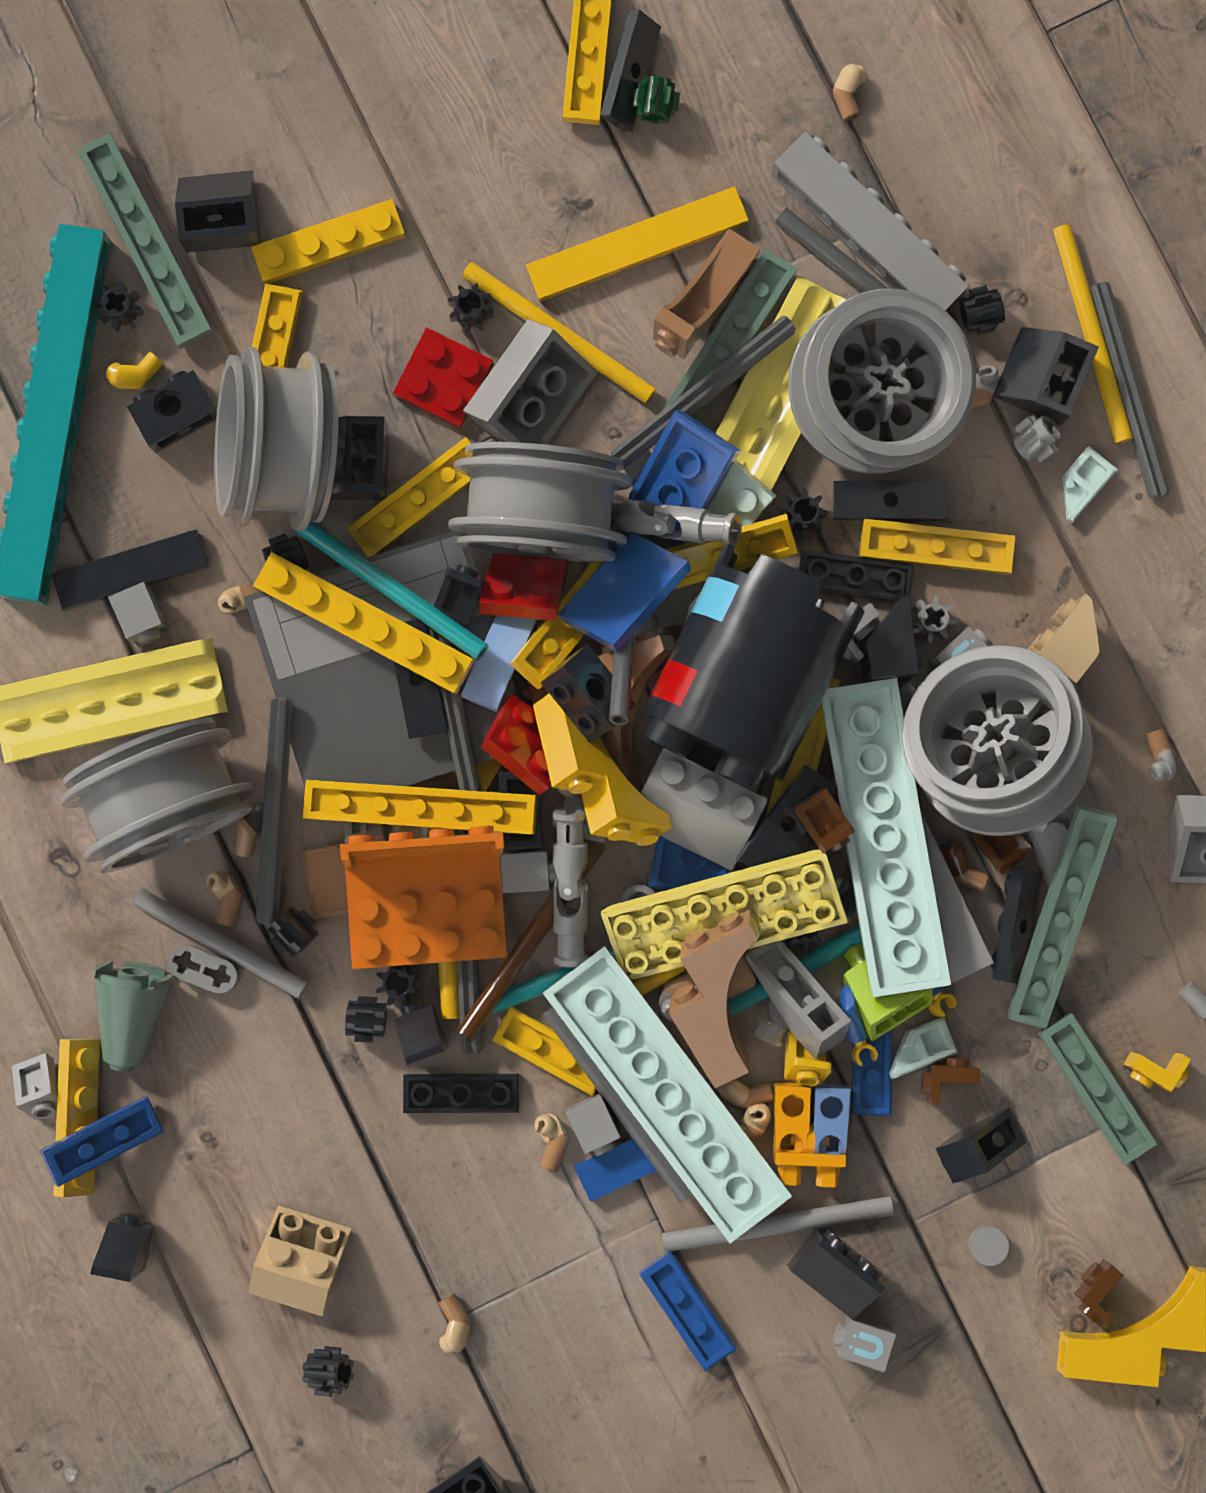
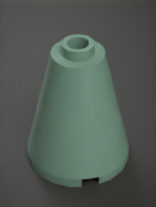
[93,961,173,1072]

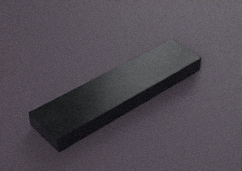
[51,529,209,611]

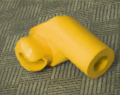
[106,351,164,389]

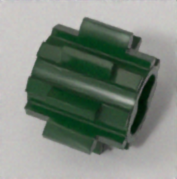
[632,75,680,124]

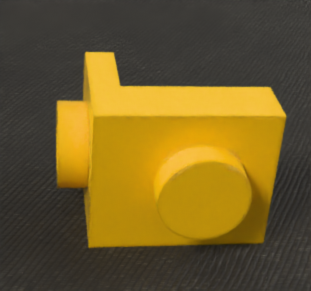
[784,1031,832,1087]
[1123,1052,1191,1092]

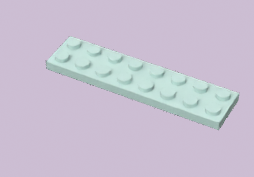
[821,678,951,998]
[543,946,792,1244]

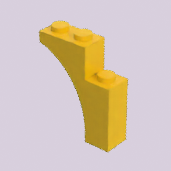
[533,694,672,846]
[1057,1266,1206,1387]

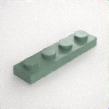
[1037,1013,1157,1165]

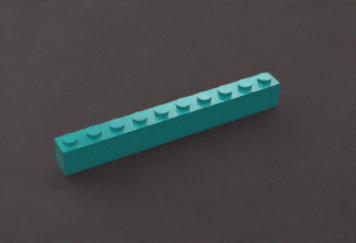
[0,223,112,606]

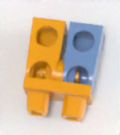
[773,1082,851,1187]

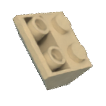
[1027,594,1100,685]
[248,1205,351,1316]

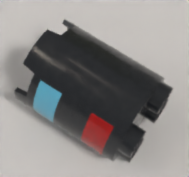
[642,543,865,796]

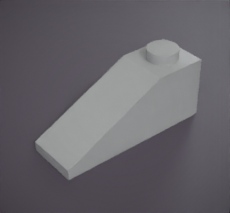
[746,941,851,1060]

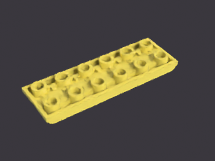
[716,275,846,490]
[0,638,229,764]
[601,850,848,980]

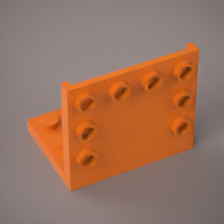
[340,826,507,970]

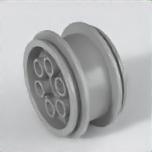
[788,288,976,474]
[214,346,338,531]
[448,442,632,562]
[902,645,1093,836]
[60,717,255,873]

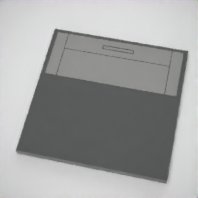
[244,531,518,787]

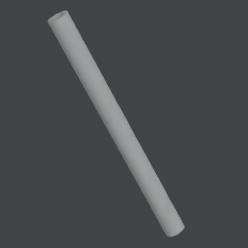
[662,1196,894,1252]

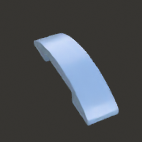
[461,616,538,712]

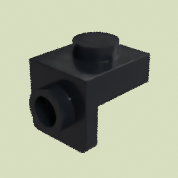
[434,564,484,628]

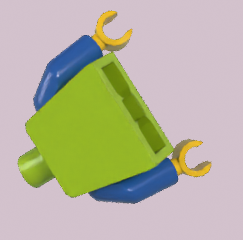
[840,943,957,1067]

